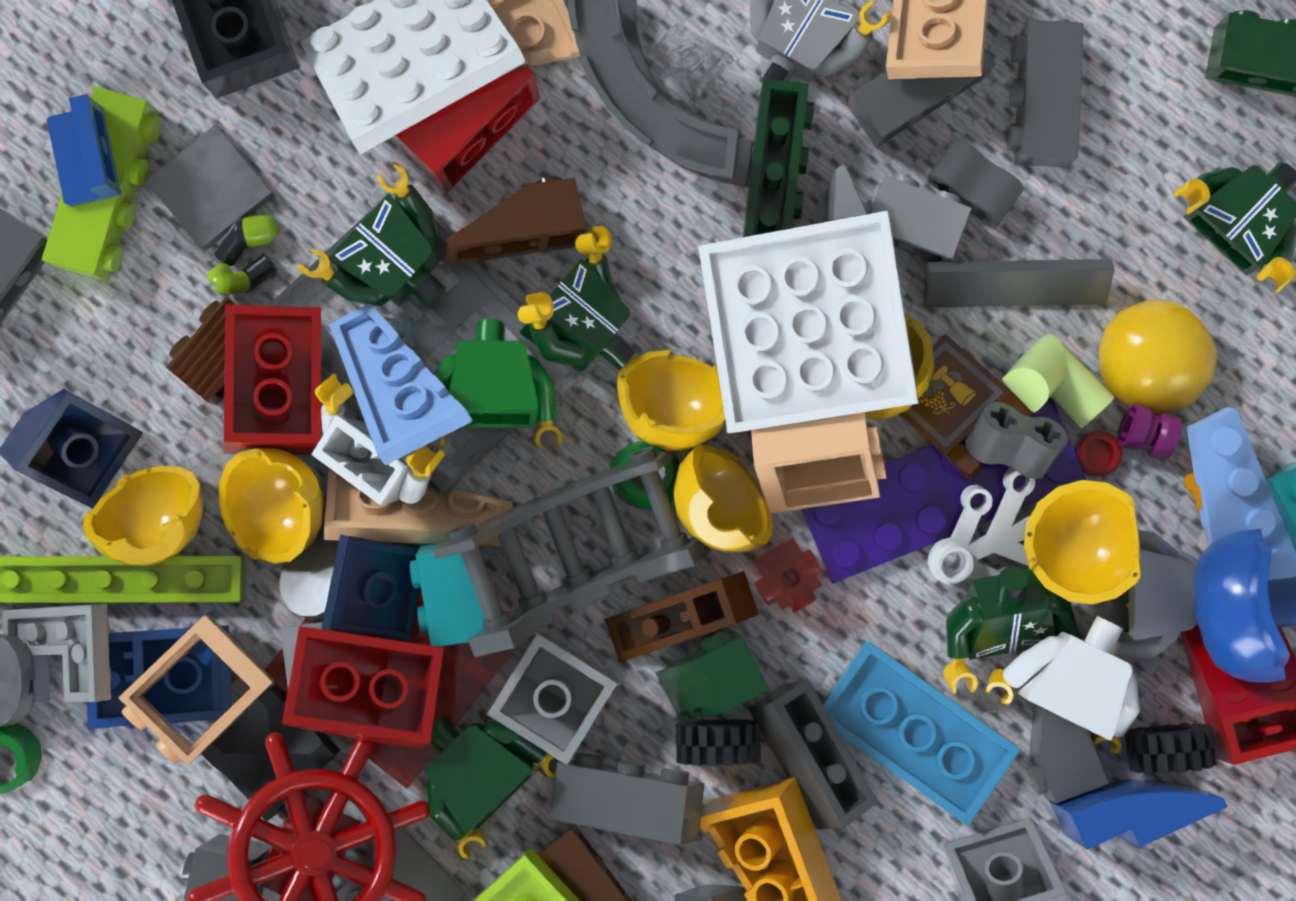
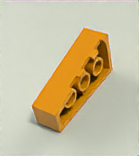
[700,777,842,901]

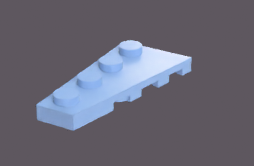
[329,304,473,465]
[1187,406,1296,580]

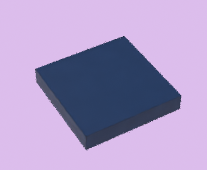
[321,534,420,642]

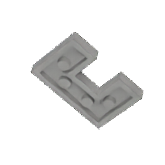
[2,604,112,703]

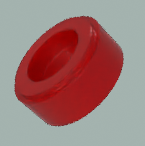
[1074,431,1123,477]

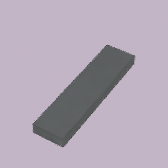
[924,259,1115,307]

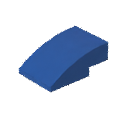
[87,625,232,729]
[1049,780,1228,850]

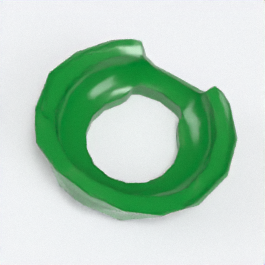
[610,441,680,510]
[0,723,42,794]

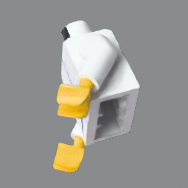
[311,373,445,505]
[986,616,1140,754]

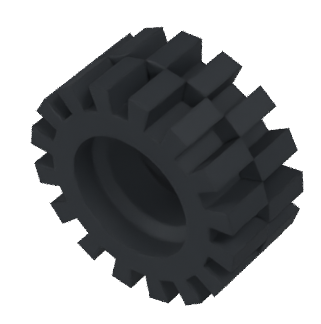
[675,719,761,766]
[1125,723,1218,774]

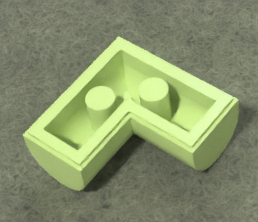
[1002,334,1114,428]

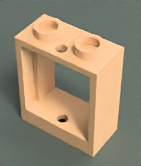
[751,412,886,514]
[118,615,275,766]

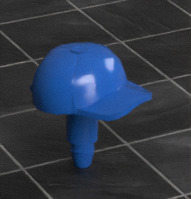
[1193,529,1296,683]

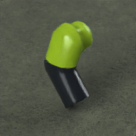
[215,215,279,266]
[207,253,278,296]

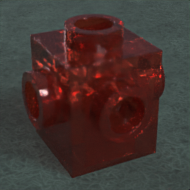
[751,537,824,613]

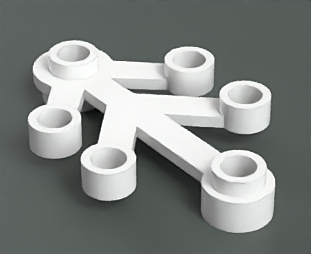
[928,468,1035,584]

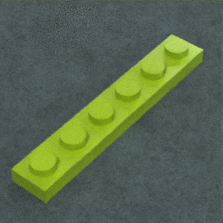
[0,556,245,603]

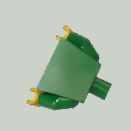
[433,319,563,449]

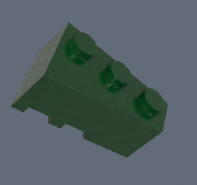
[655,628,769,722]

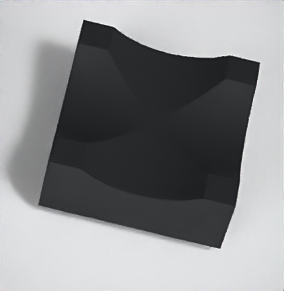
[201,685,341,821]

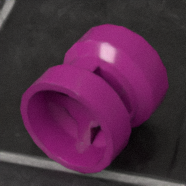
[1117,403,1182,460]

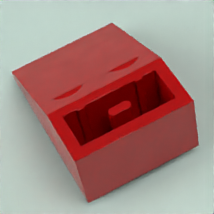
[1180,623,1296,765]

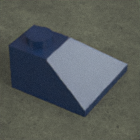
[0,389,143,509]

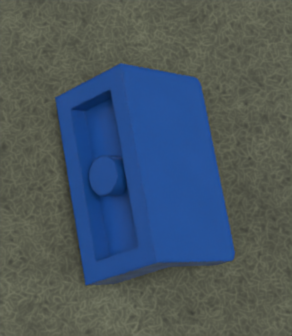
[47,94,122,207]

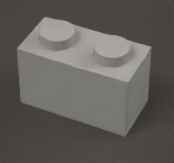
[869,175,972,262]

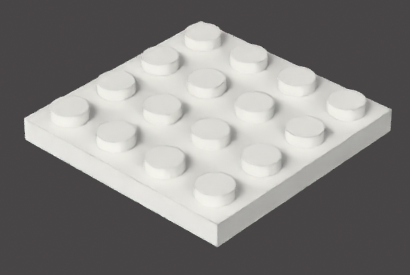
[300,0,526,154]
[698,211,919,434]

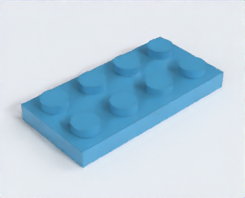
[822,640,1021,826]

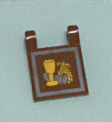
[899,334,1034,480]

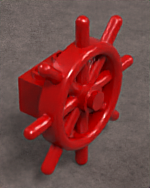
[187,732,430,901]

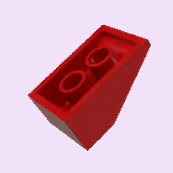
[395,67,540,194]
[223,304,321,455]
[282,626,444,749]

